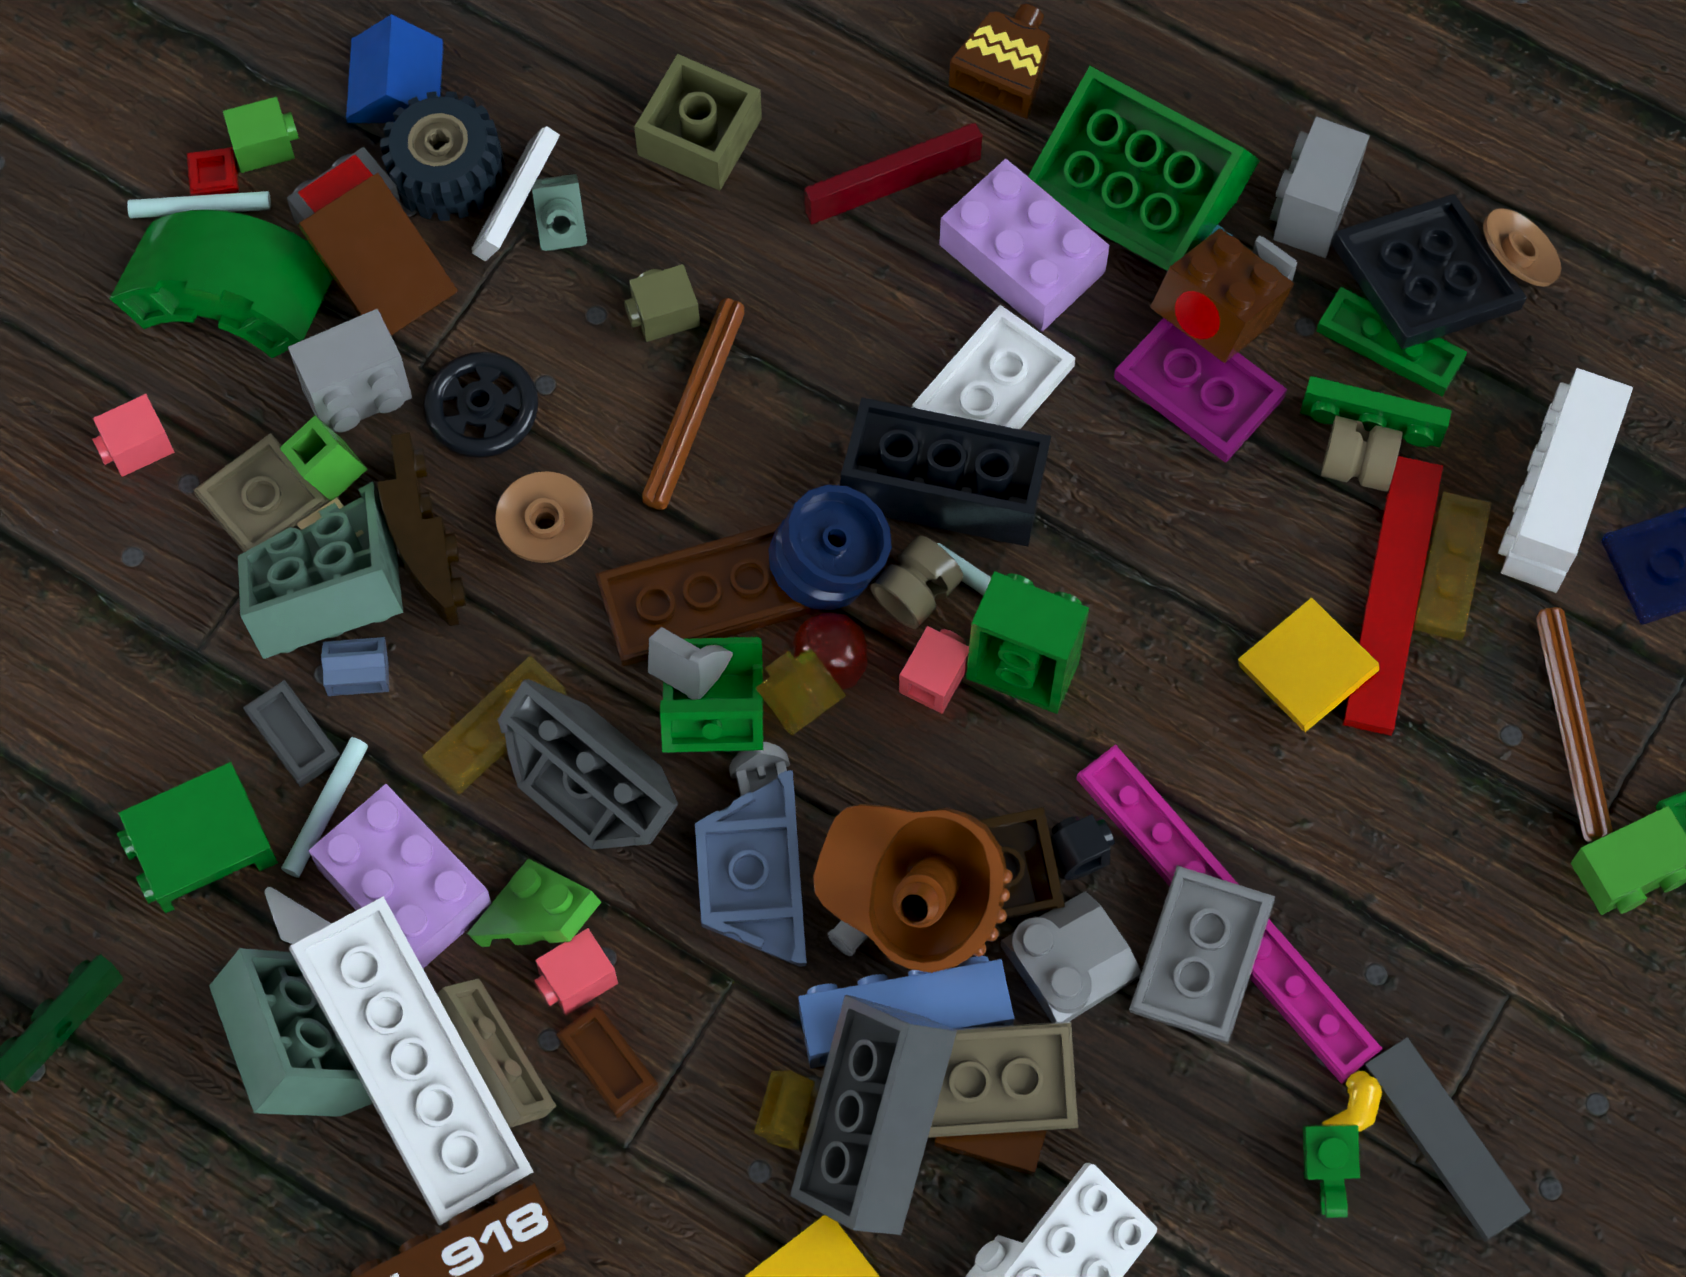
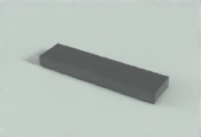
[1363,1037,1531,1242]

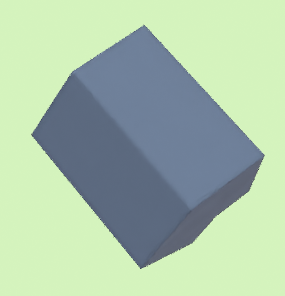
[321,637,390,696]

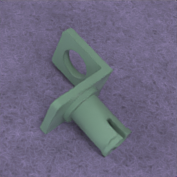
[532,174,587,251]

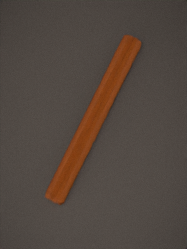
[642,298,745,510]
[1536,607,1613,842]

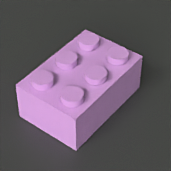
[939,158,1110,332]
[308,784,491,968]

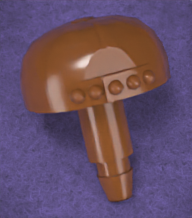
[813,804,1012,973]

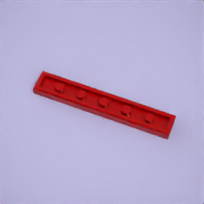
[1343,456,1443,736]

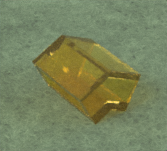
[754,1070,815,1151]

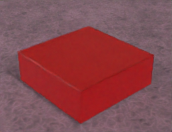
[187,147,239,196]

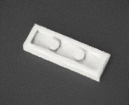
[471,126,560,261]

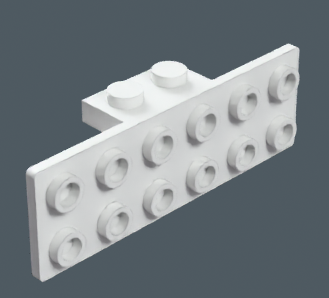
[965,1163,1157,1277]

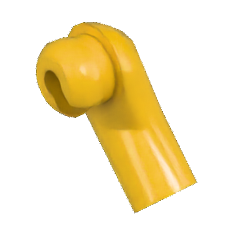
[1322,1071,1382,1133]

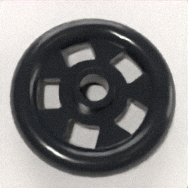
[424,352,538,457]

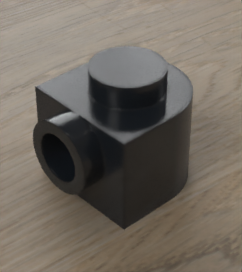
[1050,814,1115,880]

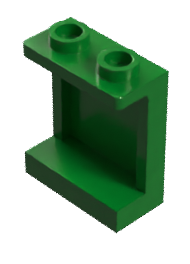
[660,637,763,753]
[117,762,278,914]

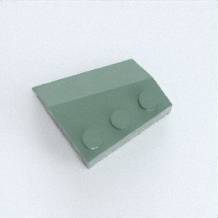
[238,482,403,659]
[209,948,372,1117]

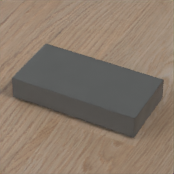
[243,680,341,788]

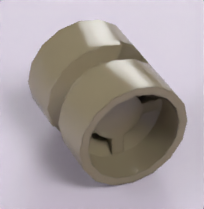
[1321,416,1403,492]
[871,536,963,629]

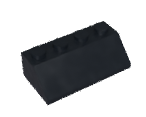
[840,397,1051,547]

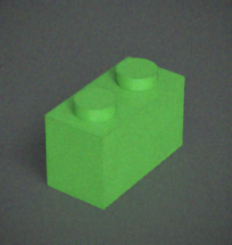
[1570,806,1686,915]

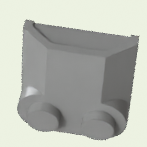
[1000,891,1141,1022]

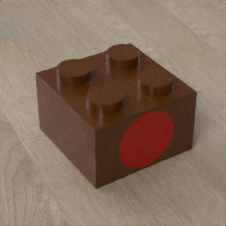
[1150,228,1294,363]

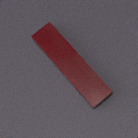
[805,123,982,225]

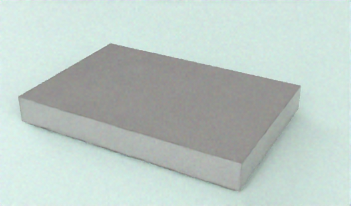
[1129,865,1275,1044]

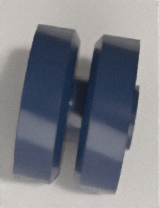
[769,485,892,610]

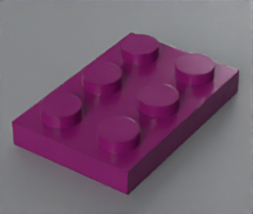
[1114,318,1287,463]

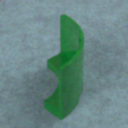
[109,210,333,358]

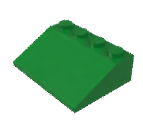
[1028,66,1260,271]

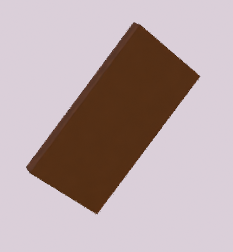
[595,521,811,667]

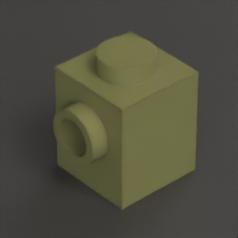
[624,264,700,342]

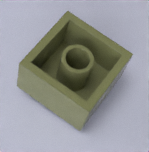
[634,54,762,191]

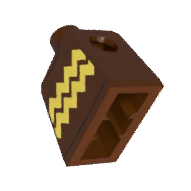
[949,4,1050,119]

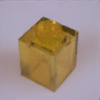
[756,648,846,736]

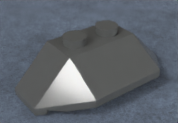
[498,679,678,849]

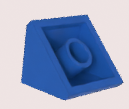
[346,14,444,123]

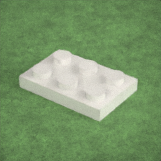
[912,305,1075,429]

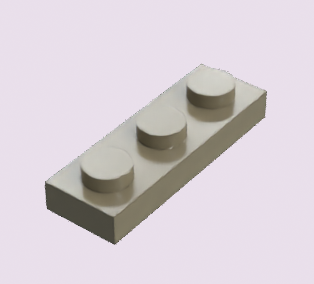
[437,978,556,1128]

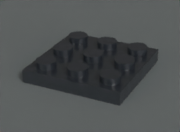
[1331,194,1527,349]

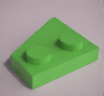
[467,858,601,947]

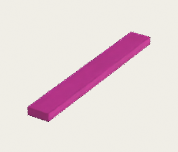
[1076,744,1383,1084]

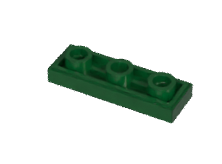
[0,954,124,1094]

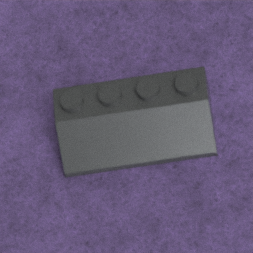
[790,995,957,1235]

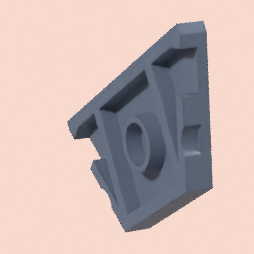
[695,770,806,966]

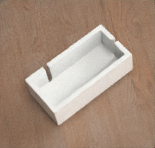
[1498,368,1633,593]

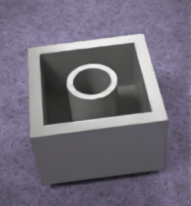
[1270,117,1370,258]
[288,308,412,432]

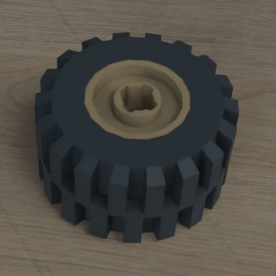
[380,91,505,221]

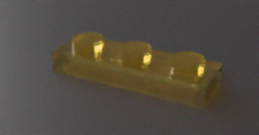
[1413,492,1492,641]
[422,656,566,795]

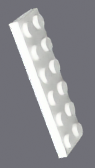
[289,896,533,1225]

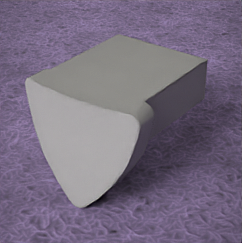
[648,627,733,699]
[729,741,796,809]

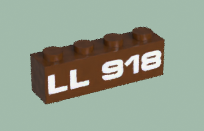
[351,1183,567,1277]

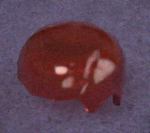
[793,613,868,692]

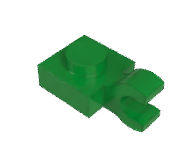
[1303,1124,1360,1218]

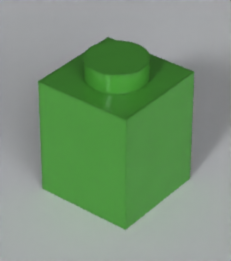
[223,97,299,173]
[280,415,368,501]

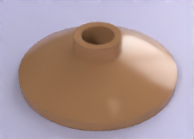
[1483,208,1561,286]
[495,471,593,563]

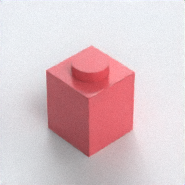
[92,394,175,477]
[899,626,969,714]
[534,928,618,1015]

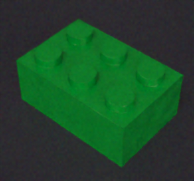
[966,571,1089,714]

